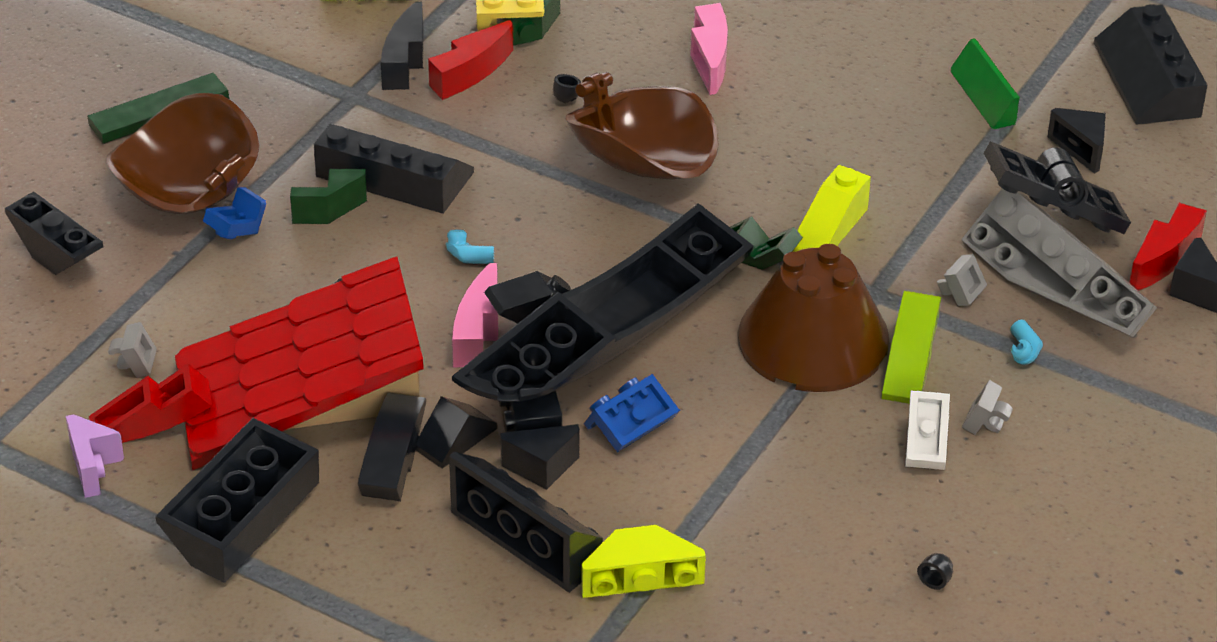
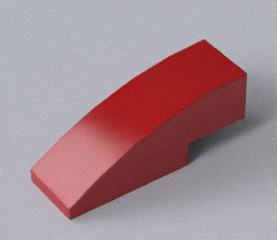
[428,20,513,100]
[1129,203,1207,291]
[89,363,212,443]

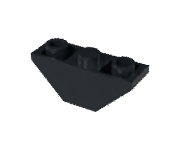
[5,192,104,275]

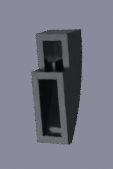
[381,1,423,90]
[358,393,427,502]

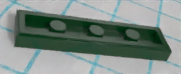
[87,72,229,144]

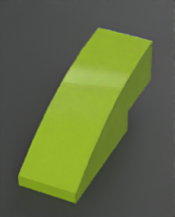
[881,291,941,404]

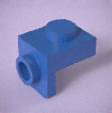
[203,187,266,239]

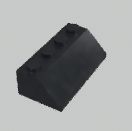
[1094,4,1208,125]
[314,124,474,214]
[156,418,319,583]
[449,452,603,593]

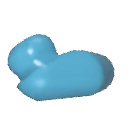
[445,230,494,264]
[1010,319,1043,365]

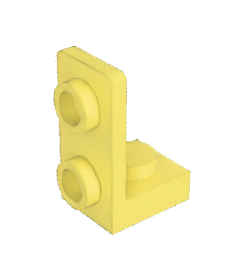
[476,0,544,31]

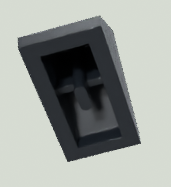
[1047,108,1106,173]
[1169,237,1217,313]
[416,396,498,469]
[500,424,580,490]

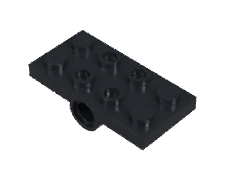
[984,141,1131,234]

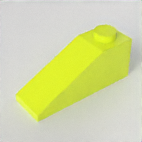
[793,165,871,252]

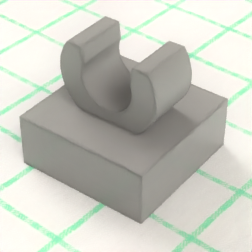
[937,254,987,306]
[108,322,157,378]
[962,380,1013,435]

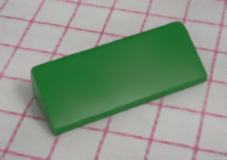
[951,38,1020,129]

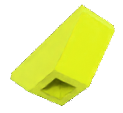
[582,525,706,598]

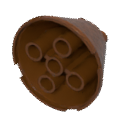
[738,244,889,392]

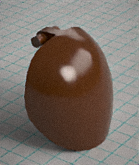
[565,72,719,180]
[106,93,260,214]

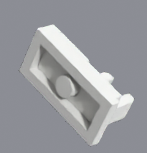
[905,391,950,470]

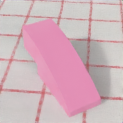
[691,3,728,95]
[452,263,498,367]

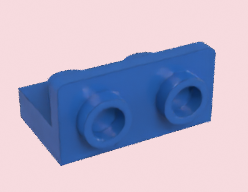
[584,374,680,453]

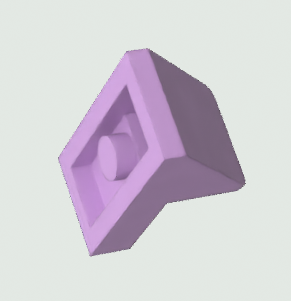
[66,414,124,498]

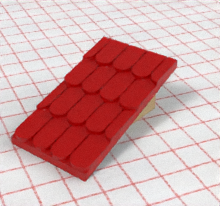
[175,256,424,471]

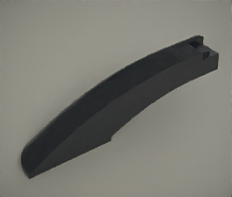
[452,203,754,401]

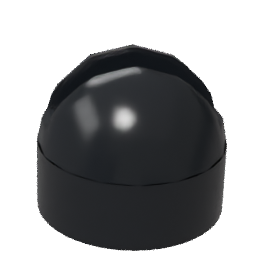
[553,74,581,103]
[917,553,953,590]

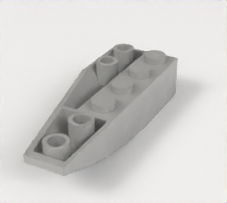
[961,189,1157,337]

